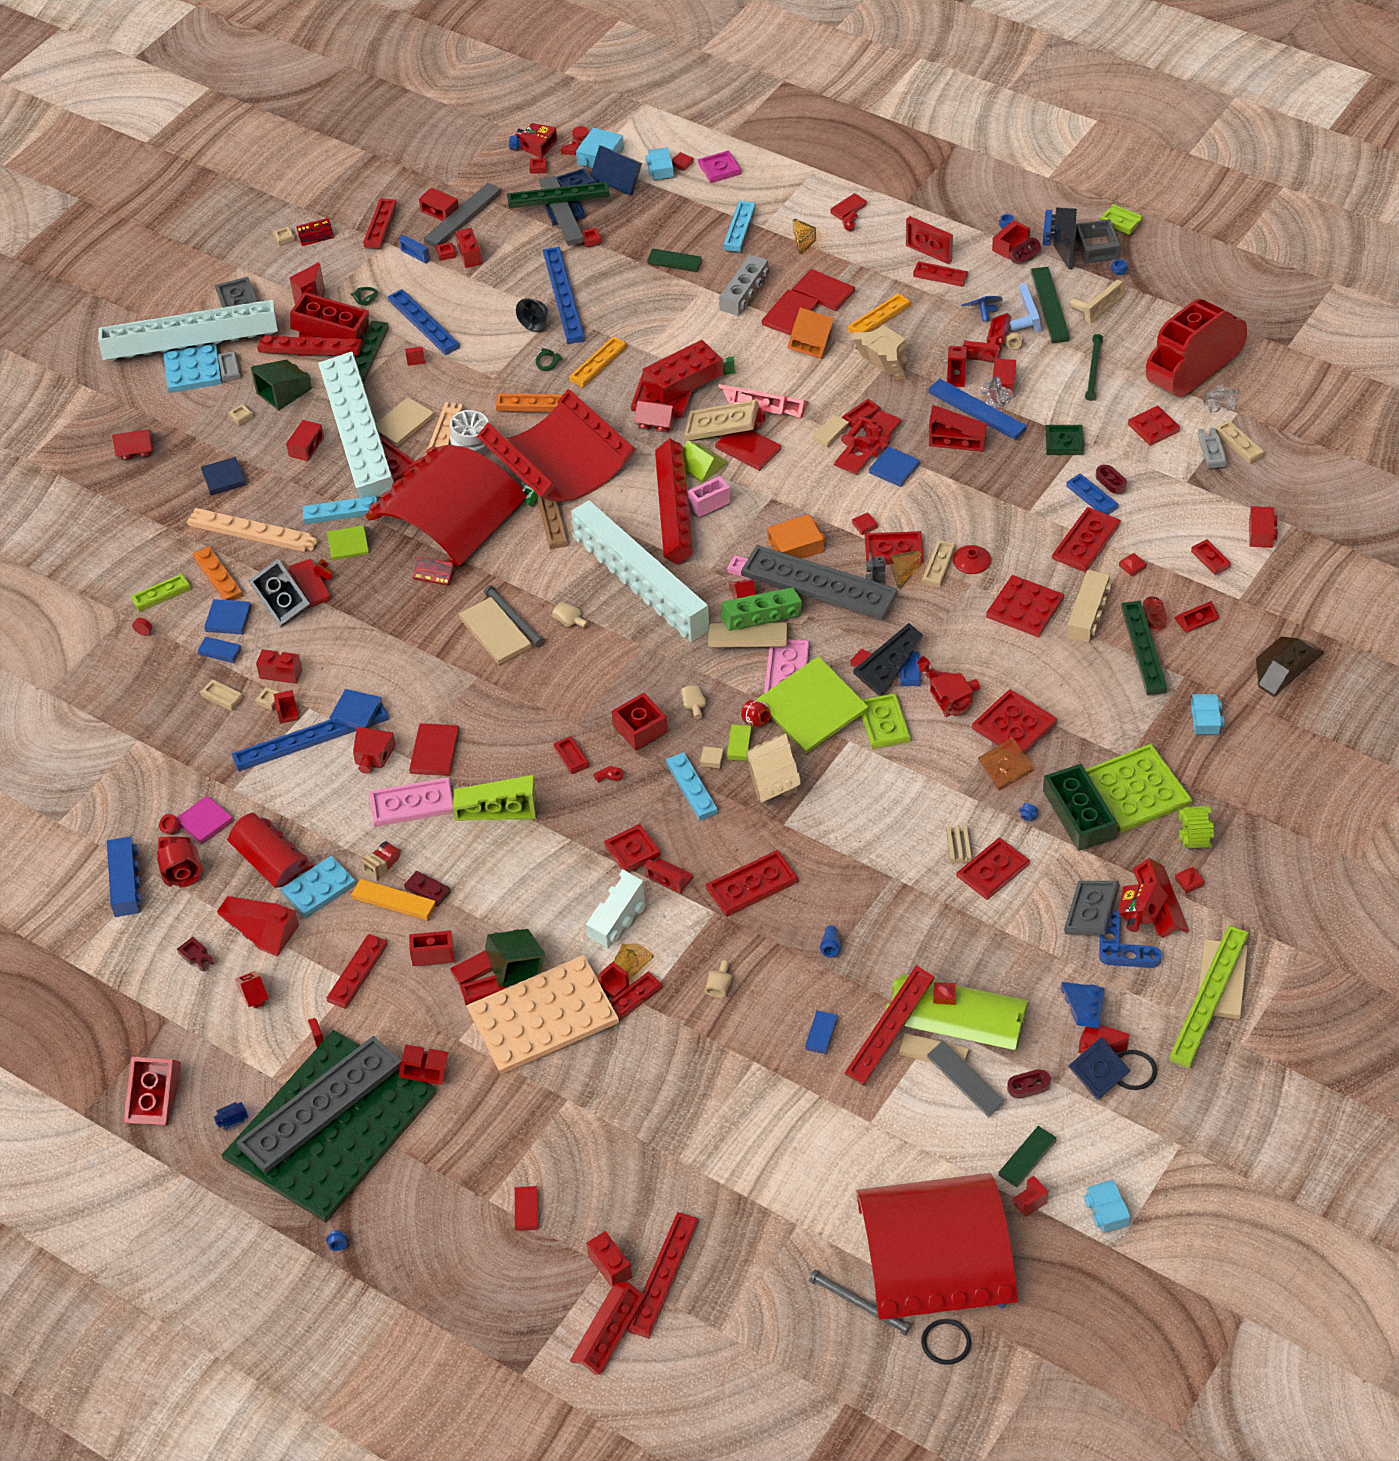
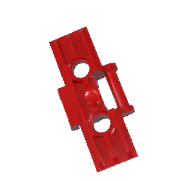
[834,410,901,475]

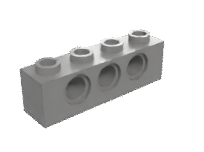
[719,254,770,316]

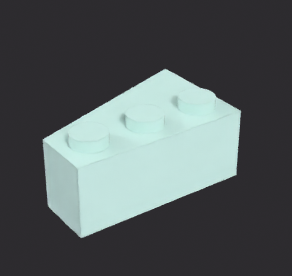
[586,870,646,948]

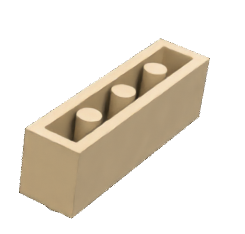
[1066,570,1112,643]

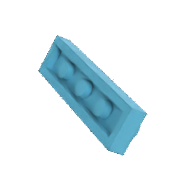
[724,201,756,252]
[302,496,377,524]
[666,752,718,821]

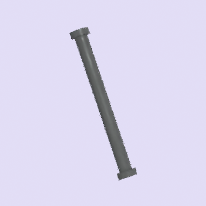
[484,585,545,648]
[809,1269,912,1336]

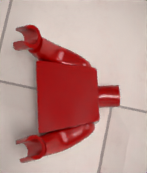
[916,656,980,717]

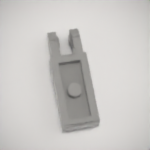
[1198,428,1226,469]

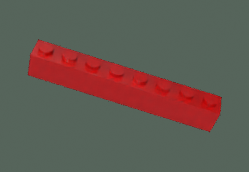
[655,438,693,565]

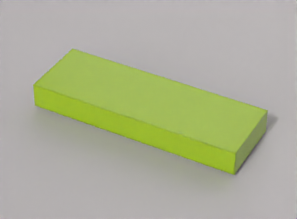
[130,574,191,612]

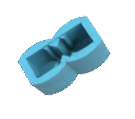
[645,147,674,180]
[1191,694,1224,734]
[1084,1180,1130,1233]

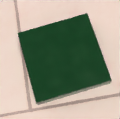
[1045,425,1084,455]

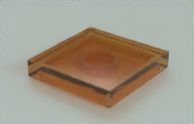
[978,738,1034,791]

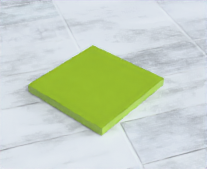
[756,656,868,754]
[1085,744,1193,833]

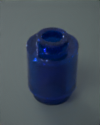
[213,1102,248,1131]

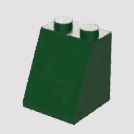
[251,359,312,411]
[485,929,545,987]

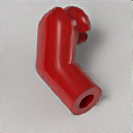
[842,211,858,231]

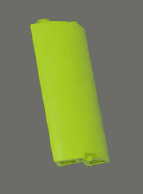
[885,974,1029,1050]

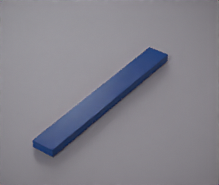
[543,247,585,344]
[231,703,389,772]

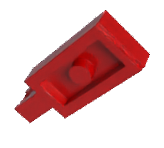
[986,313,1011,354]

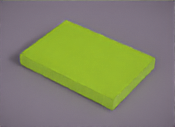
[861,693,911,749]

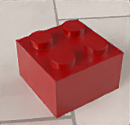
[611,693,668,751]

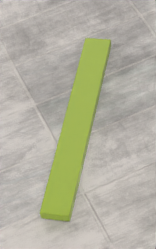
[1169,925,1249,1068]

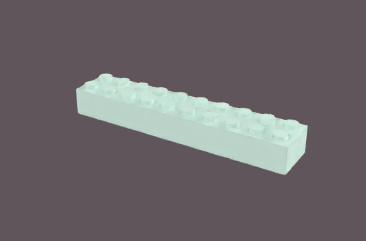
[98,300,278,361]
[318,352,394,498]
[571,500,709,643]

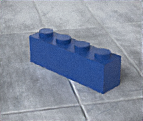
[107,836,142,917]

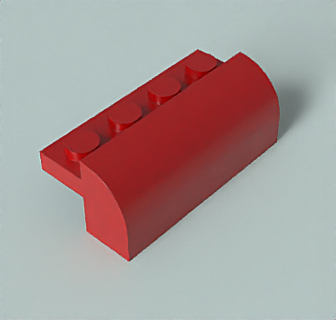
[227,812,314,888]

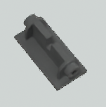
[866,553,886,585]

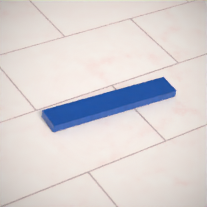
[388,289,460,356]
[928,378,1026,440]

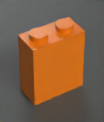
[787,308,834,359]
[767,514,826,559]

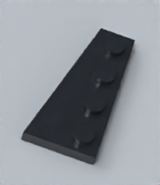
[853,623,923,696]

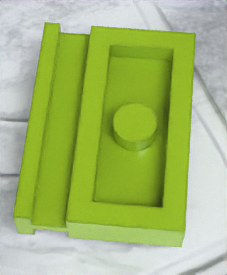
[1100,204,1143,235]

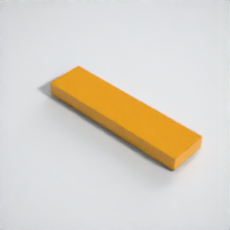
[848,293,911,334]
[569,336,627,388]
[351,879,436,921]

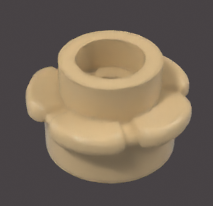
[1005,332,1023,350]

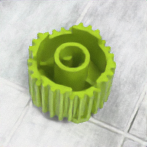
[1178,806,1214,849]

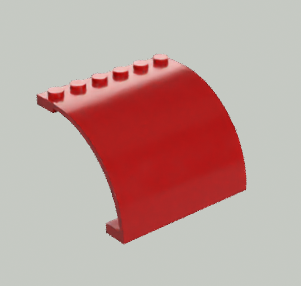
[476,389,637,502]
[365,445,527,566]
[856,1173,1018,1320]

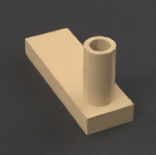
[1070,280,1124,323]

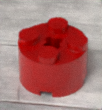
[157,839,203,888]

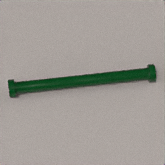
[1085,334,1103,401]

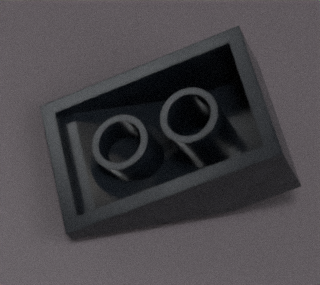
[1050,207,1077,269]
[248,558,311,627]

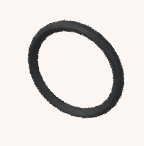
[1117,1050,1157,1090]
[921,1319,971,1365]

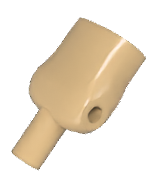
[552,601,588,628]
[681,686,706,719]
[704,960,733,998]

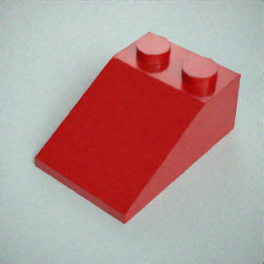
[123,1057,181,1126]

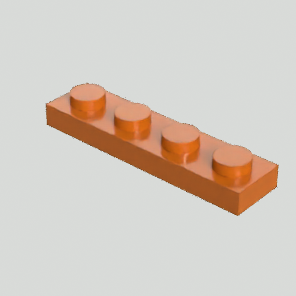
[496,393,563,412]
[192,546,243,601]

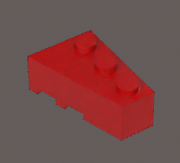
[929,404,987,452]

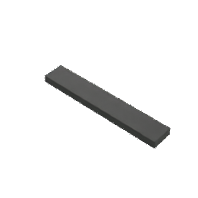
[539,176,584,246]
[424,183,501,248]

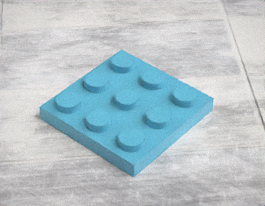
[163,344,222,393]

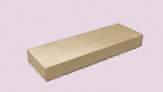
[1215,420,1265,464]
[922,540,956,588]
[899,1033,968,1063]

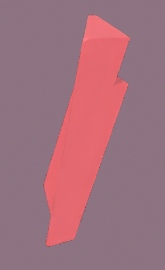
[719,384,809,418]

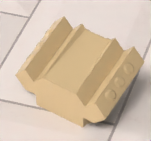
[853,325,908,380]
[746,733,801,803]

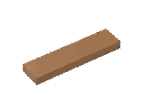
[537,495,568,549]

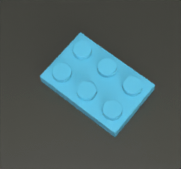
[281,856,356,918]

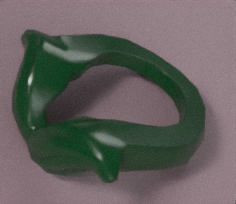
[351,287,378,306]
[535,348,563,371]

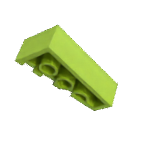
[453,775,537,821]

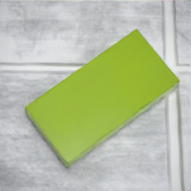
[727,724,751,761]

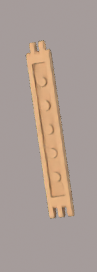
[425,402,464,455]
[187,508,318,552]

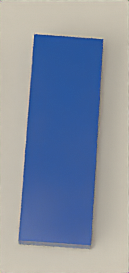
[1066,473,1119,515]

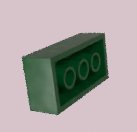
[1043,764,1117,851]

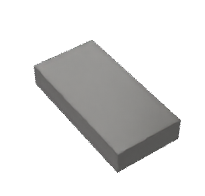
[217,351,241,382]

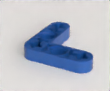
[1099,909,1162,968]

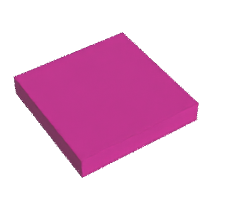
[698,150,741,183]
[178,796,233,845]

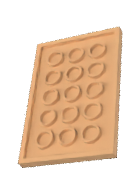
[466,955,619,1075]

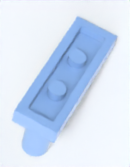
[1010,283,1042,332]

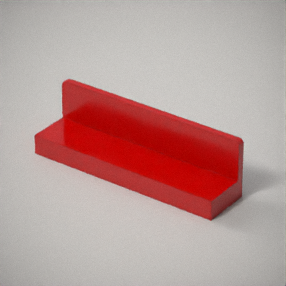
[1133,858,1189,938]
[570,1282,645,1375]

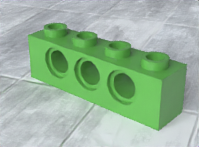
[720,587,802,631]

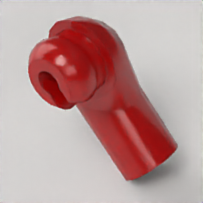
[593,766,624,783]

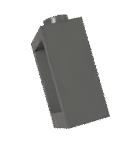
[1075,219,1120,264]

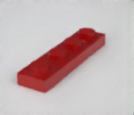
[363,198,397,249]
[326,934,388,1009]

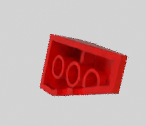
[217,896,299,957]

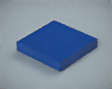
[869,446,920,487]
[204,599,251,634]
[330,689,382,729]

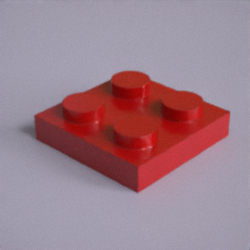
[1128,405,1180,446]
[604,824,661,872]

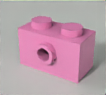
[688,476,730,518]

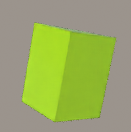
[684,440,728,483]
[327,525,369,560]

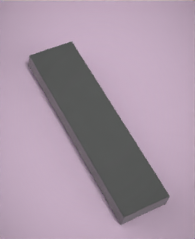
[927,1041,1004,1118]

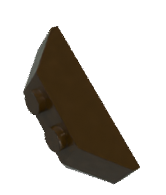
[1256,636,1324,697]

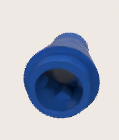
[820,926,841,957]

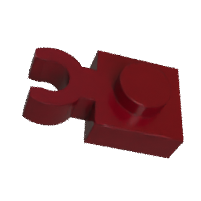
[177,937,214,971]

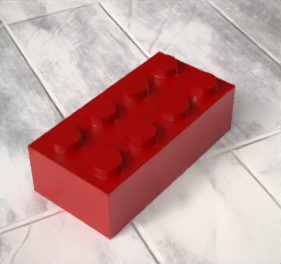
[290,292,369,339]
[643,340,723,404]

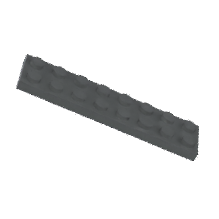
[741,545,898,620]
[236,1035,401,1174]

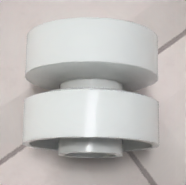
[450,410,489,455]

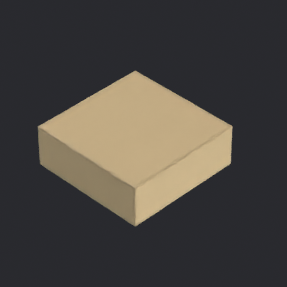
[273,226,295,246]
[228,404,254,426]
[255,687,279,711]
[700,746,724,769]

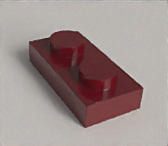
[404,870,450,907]

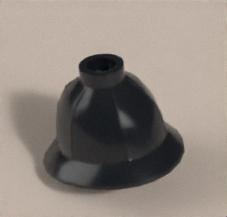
[515,298,548,332]

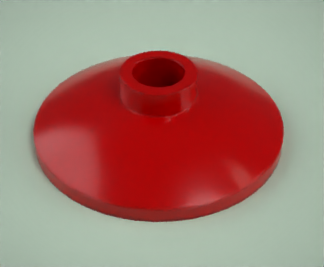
[953,545,991,574]

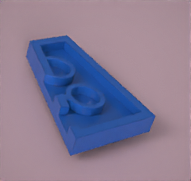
[1060,982,1104,1028]

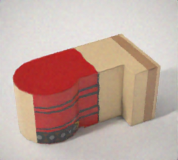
[361,841,401,881]

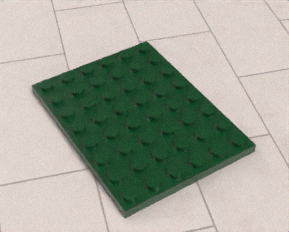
[222,1030,436,1223]

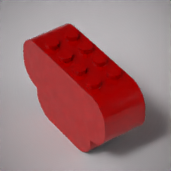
[1146,298,1247,397]

